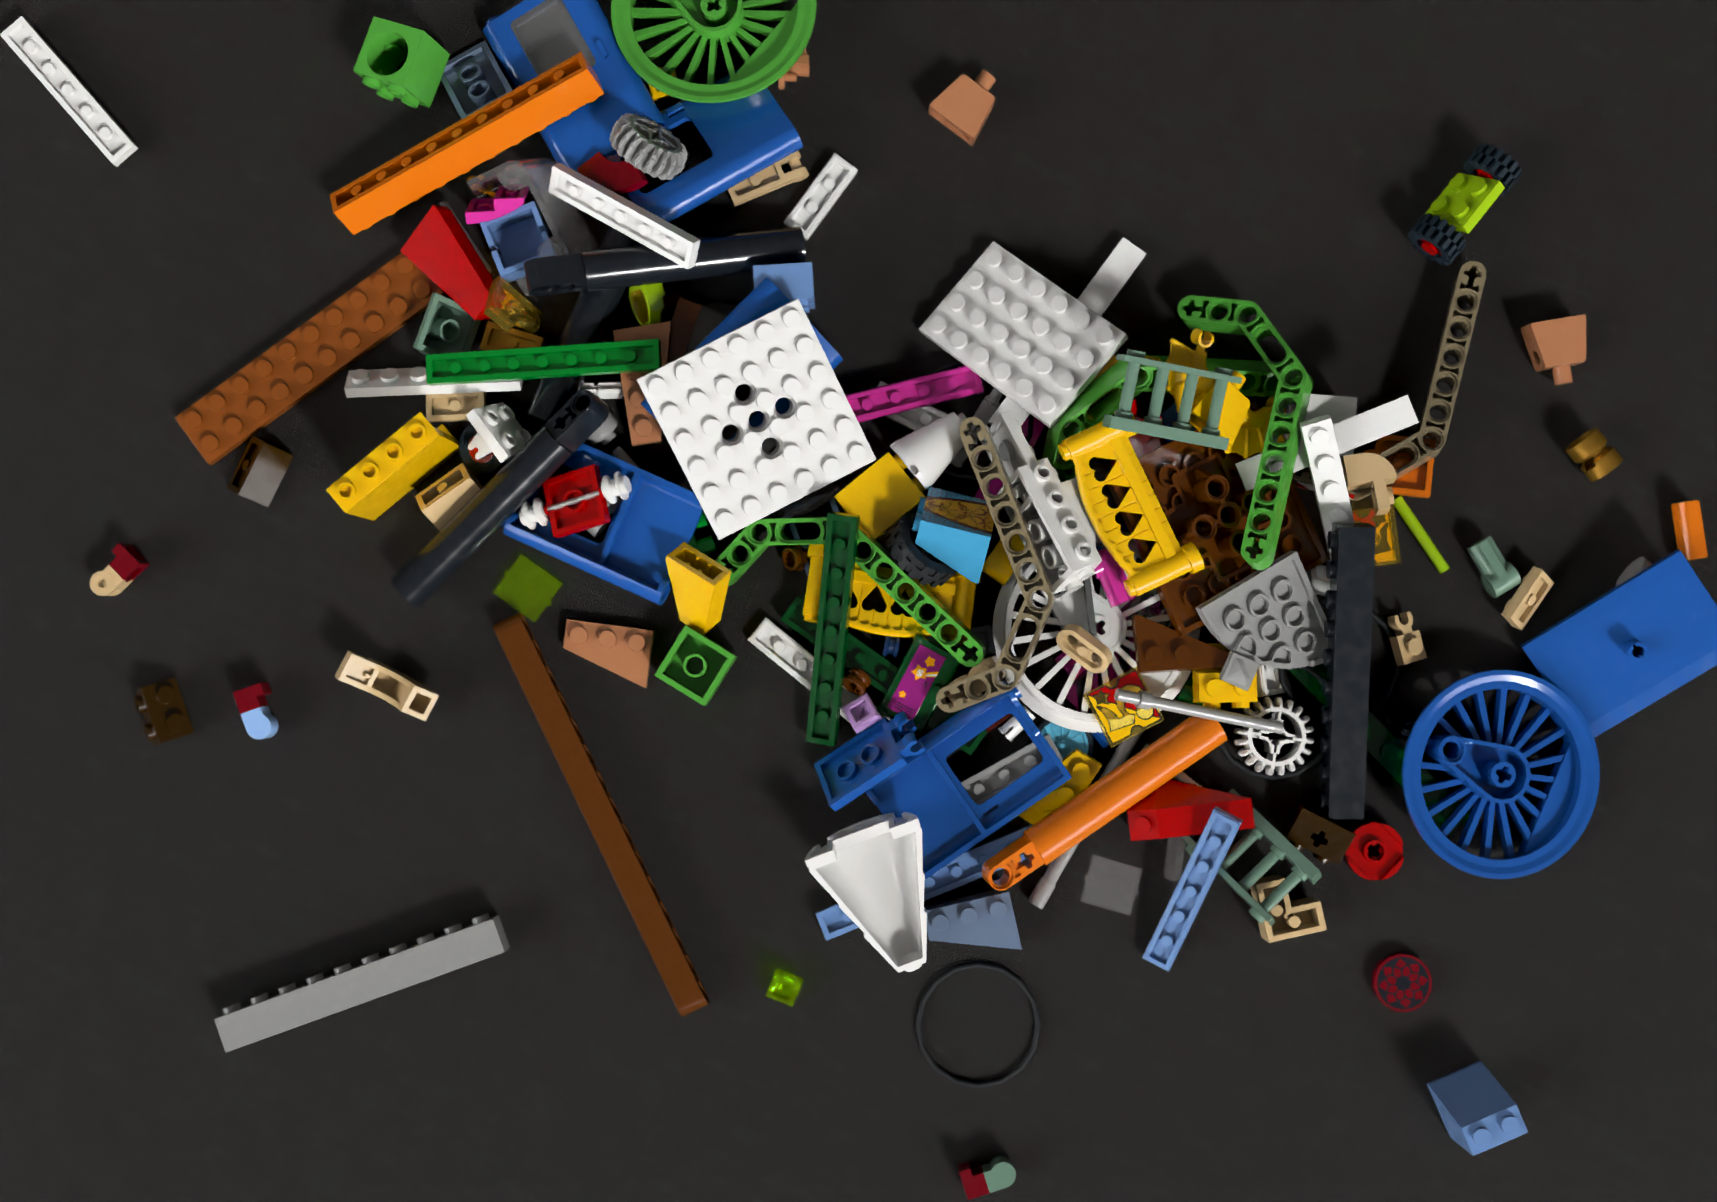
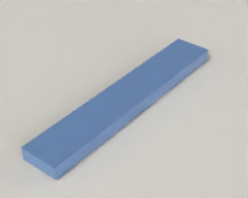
[1142,806,1243,972]

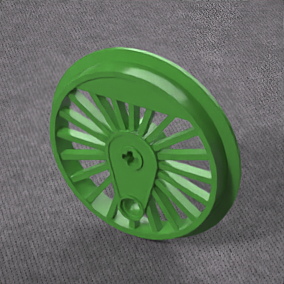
[611,0,817,103]

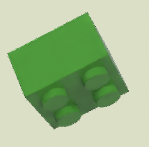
[654,625,738,706]

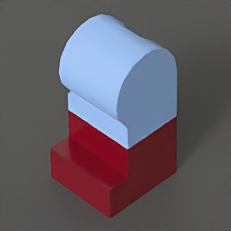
[232,682,279,740]

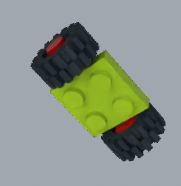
[1408,143,1522,266]

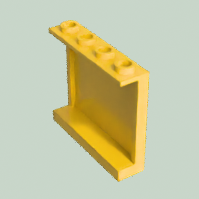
[326,412,459,521]

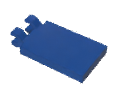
[814,711,925,812]

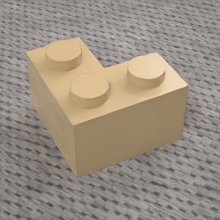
[1250,874,1327,943]

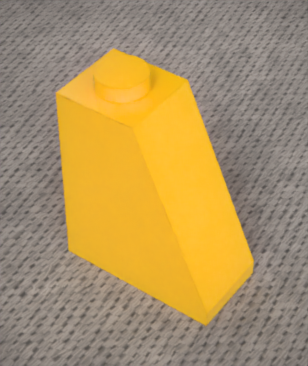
[665,542,731,636]

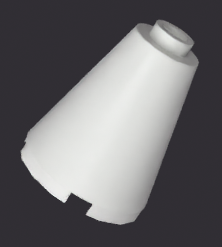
[890,412,972,490]

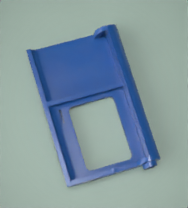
[501,443,703,606]
[866,680,1072,879]

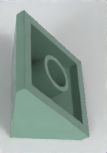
[413,292,481,355]

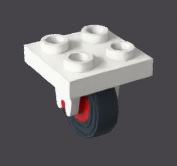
[459,402,532,474]

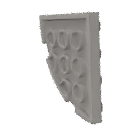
[1195,550,1328,669]

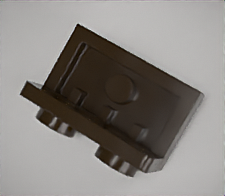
[133,678,194,746]

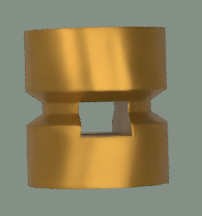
[1565,427,1623,482]

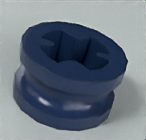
[882,636,900,659]

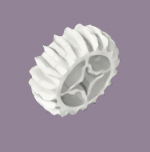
[1234,697,1314,776]

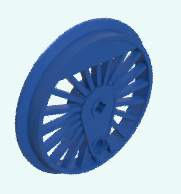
[1402,670,1600,879]

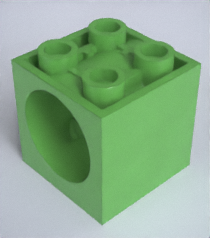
[353,16,450,108]

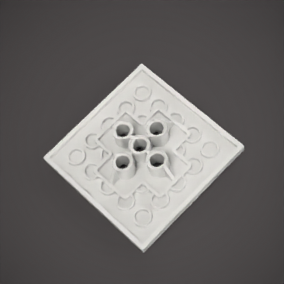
[636,299,877,540]

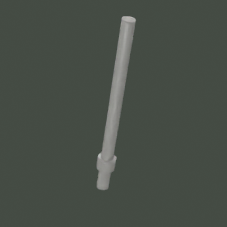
[1114,689,1283,734]

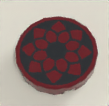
[1371,952,1432,1012]

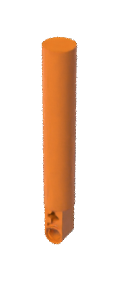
[981,716,1227,891]

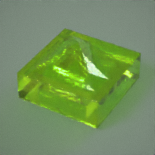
[765,968,804,1007]

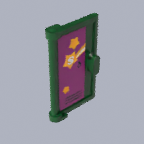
[876,633,960,733]

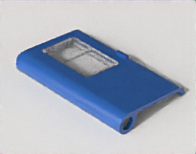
[483,0,665,173]

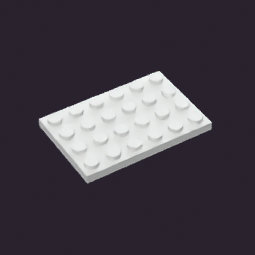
[919,241,1128,429]

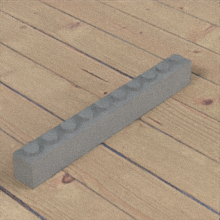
[214,913,510,1053]

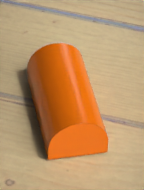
[1671,500,1708,560]

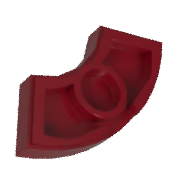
[577,152,648,194]

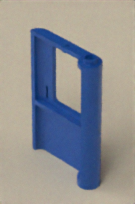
[605,66,803,222]

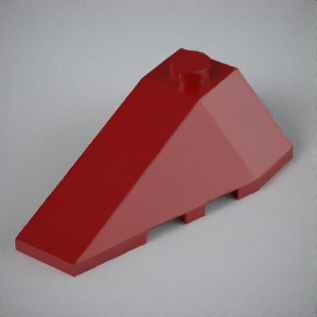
[1127,780,1255,841]

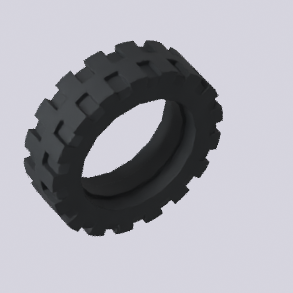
[886,511,957,587]

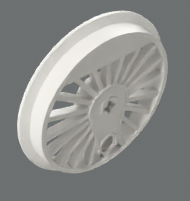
[992,530,1200,733]

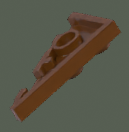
[1131,615,1229,674]

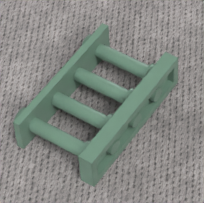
[1102,349,1242,450]
[1183,788,1322,926]

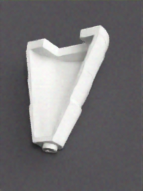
[805,812,927,973]

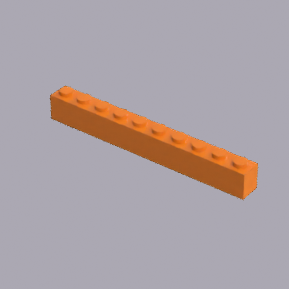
[329,52,604,235]

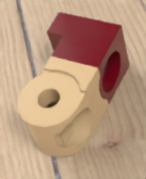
[90,543,150,596]

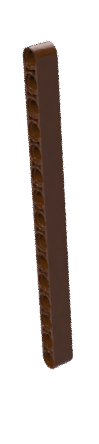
[493,612,710,1017]

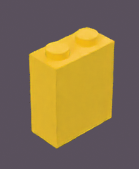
[834,452,926,539]

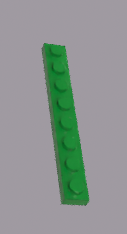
[426,339,662,386]

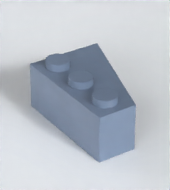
[924,889,1022,950]

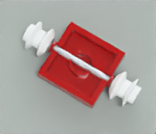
[519,464,632,538]

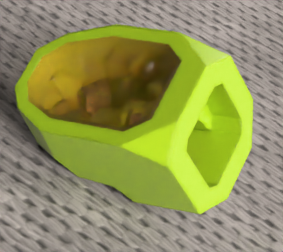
[628,283,665,326]

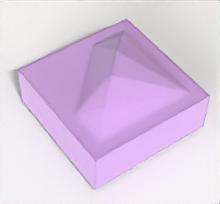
[842,693,882,734]

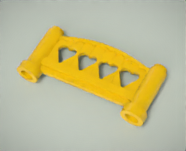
[1058,411,1204,597]
[802,544,982,645]

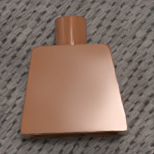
[928,70,996,146]
[1520,314,1586,386]

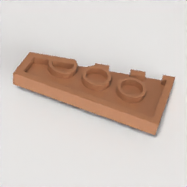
[613,321,671,446]

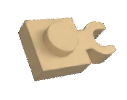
[1388,611,1427,666]

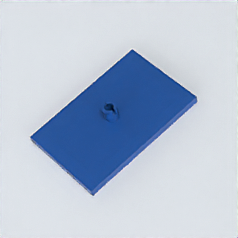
[1520,549,1717,738]

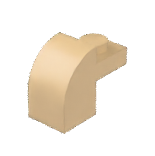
[1341,453,1397,516]

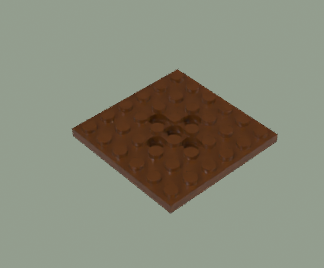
[1103,401,1329,636]

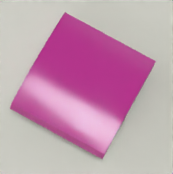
[465,184,529,224]

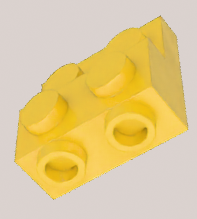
[1192,643,1258,709]

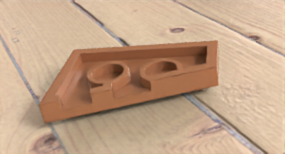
[563,619,655,688]

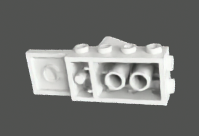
[981,410,1103,594]

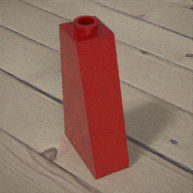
[400,205,504,320]

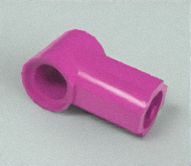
[1094,548,1135,608]

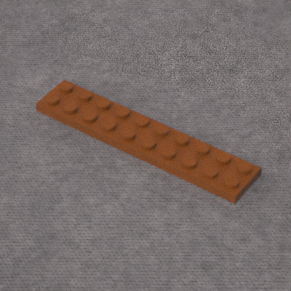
[174,252,446,465]

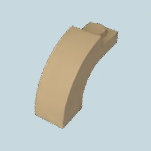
[334,650,439,721]

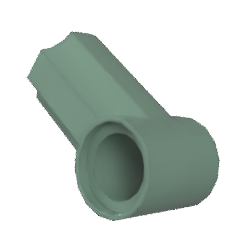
[1466,536,1521,598]

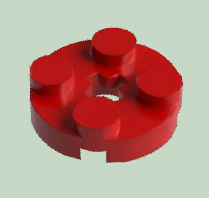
[1344,821,1404,880]

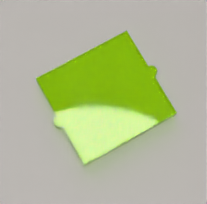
[493,554,563,622]

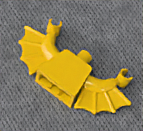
[1165,328,1287,459]

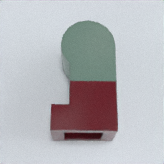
[958,1156,1016,1200]

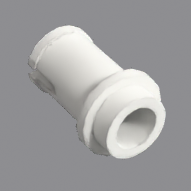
[998,705,1036,742]

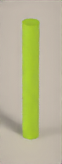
[1393,495,1450,574]

